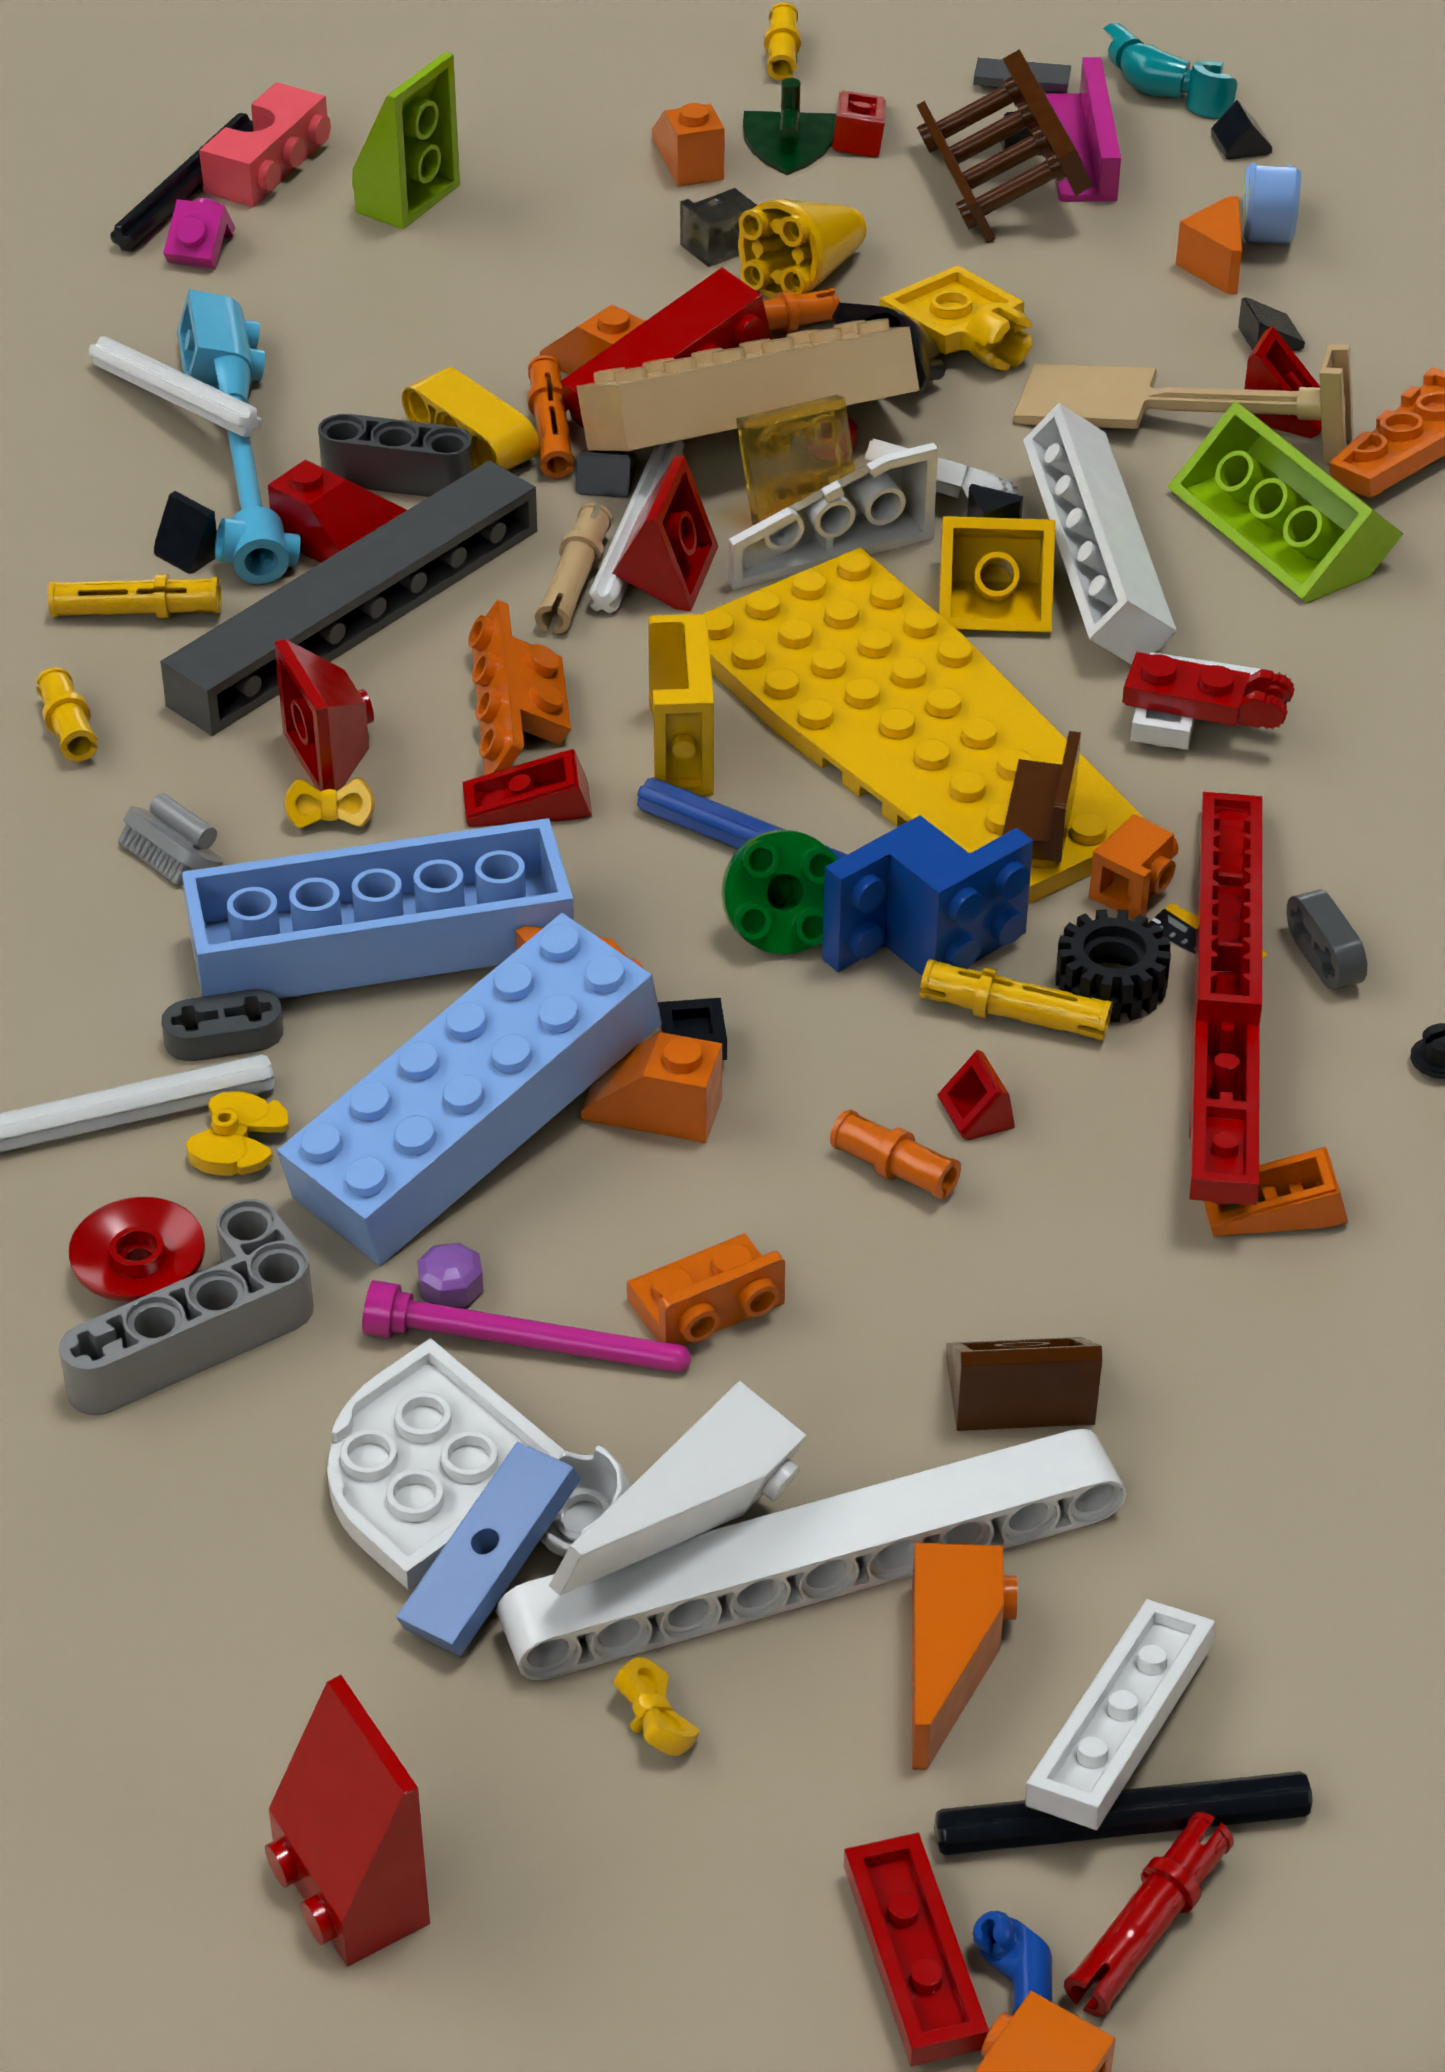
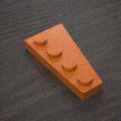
[1329,367,1445,498]

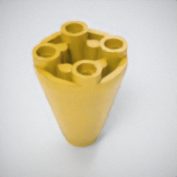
[738,199,867,299]

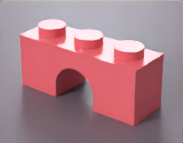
[199,82,331,207]

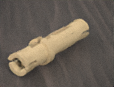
[535,502,613,634]

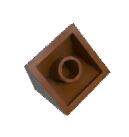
[946,1337,1102,1431]

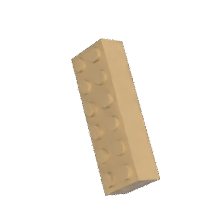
[576,318,920,451]

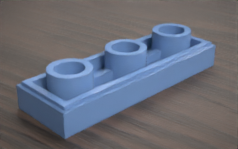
[396,1441,581,1657]

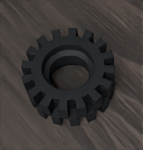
[1055,909,1171,1022]

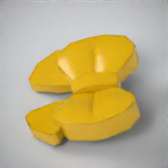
[186,1091,289,1176]

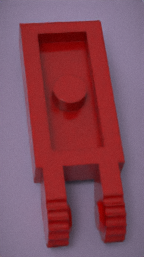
[1122,652,1295,730]

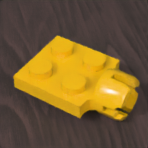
[879,265,1033,371]

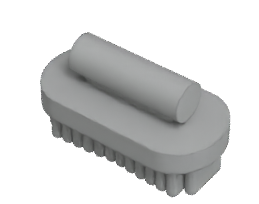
[118,793,223,889]

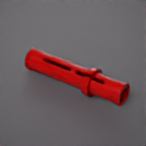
[1063,1812,1234,2016]

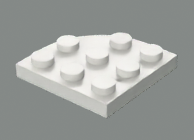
[327,1338,565,1590]

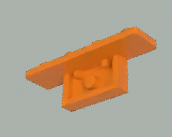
[468,600,571,775]

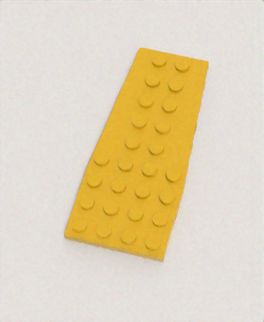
[702,547,1146,905]

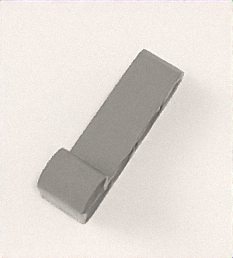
[59,1199,314,1415]

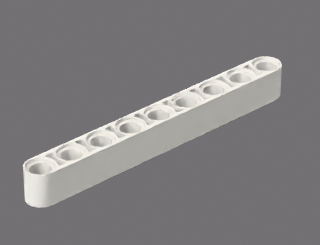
[496,1429,1127,1681]

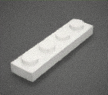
[1025,1599,1215,1830]

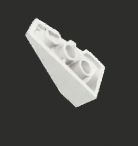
[728,443,938,590]
[549,1380,806,1595]

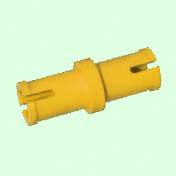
[764,2,801,81]
[36,667,98,762]

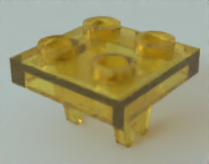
[736,394,855,525]

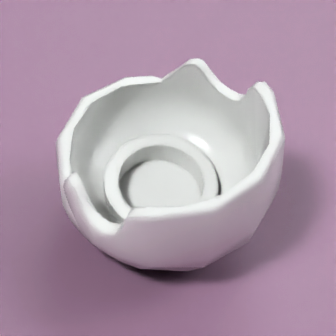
[540,1445,632,1557]

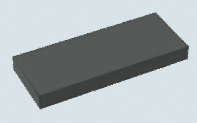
[973,57,1071,93]

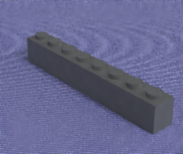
[160,460,538,736]

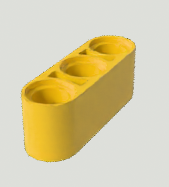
[401,367,540,471]

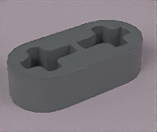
[1286,889,1368,990]
[161,989,284,1061]

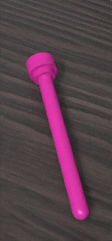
[362,1280,691,1372]

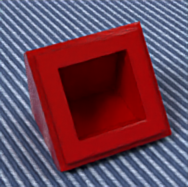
[937,1050,1015,1140]

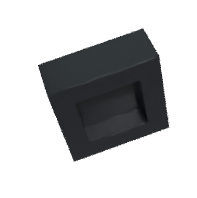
[658,998,727,1060]

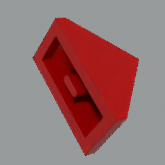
[1244,326,1322,439]

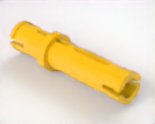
[48,574,222,619]
[919,959,1113,1041]

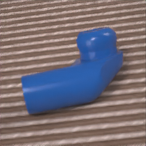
[972,1911,1052,2015]

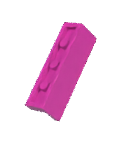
[1045,57,1121,202]

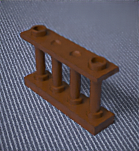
[916,49,1093,243]

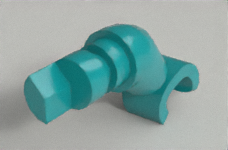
[1103,23,1238,118]

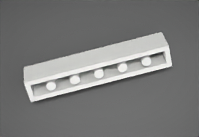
[1023,403,1177,665]

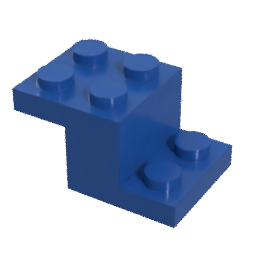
[822,815,1033,976]

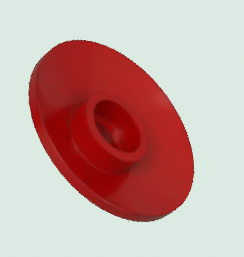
[68,1197,205,1302]

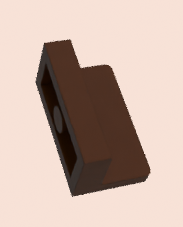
[1002,731,1081,862]

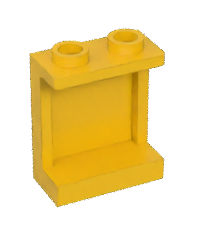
[648,614,714,795]

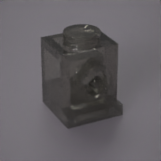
[680,188,757,267]

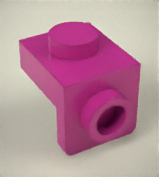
[163,198,235,269]

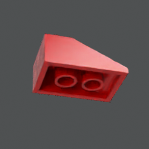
[265,1675,430,1967]

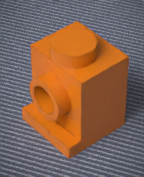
[1089,814,1179,920]

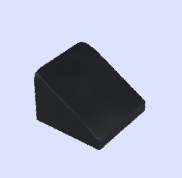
[1238,297,1305,351]
[575,448,637,498]
[154,491,217,574]

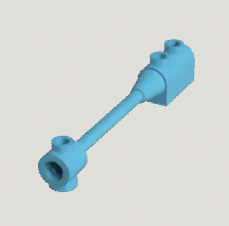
[177,289,300,584]

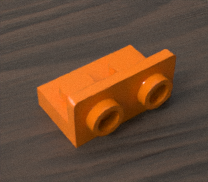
[627,1233,785,1346]

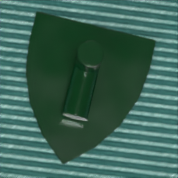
[743,78,836,175]

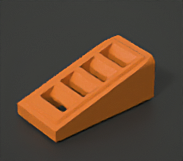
[1204,1147,1348,1237]

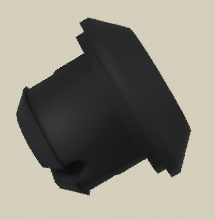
[1410,1023,1445,1079]

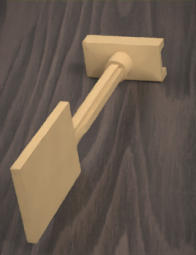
[1013,344,1354,464]

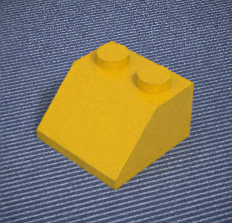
[939,516,1056,633]

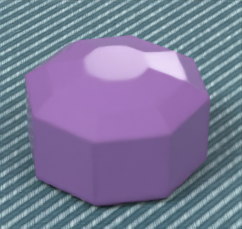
[417,1243,484,1308]

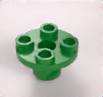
[722,830,838,954]

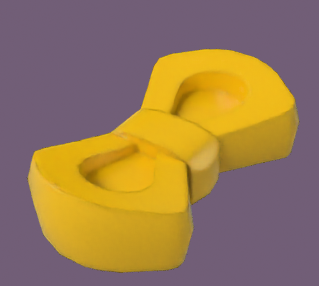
[283,777,375,829]
[613,1657,700,1756]

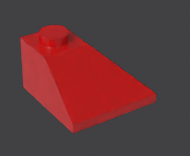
[268,459,407,563]
[274,639,374,791]

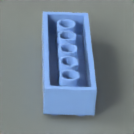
[182,818,574,999]
[277,913,662,1266]

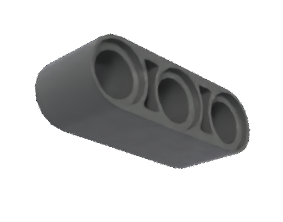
[318,414,473,497]

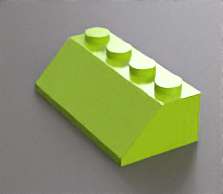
[1168,401,1404,603]

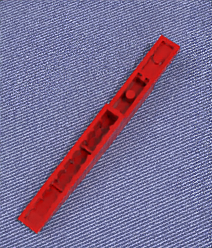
[1189,792,1262,1205]

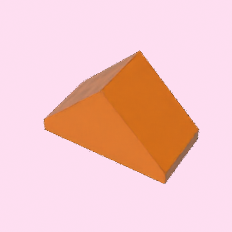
[1176,196,1242,294]

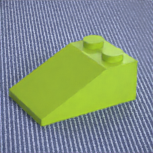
[352,51,460,229]

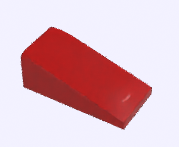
[832,90,886,157]
[462,749,592,827]

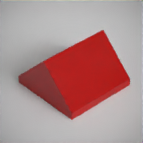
[612,455,718,611]

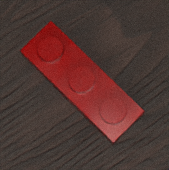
[843,1832,989,2067]

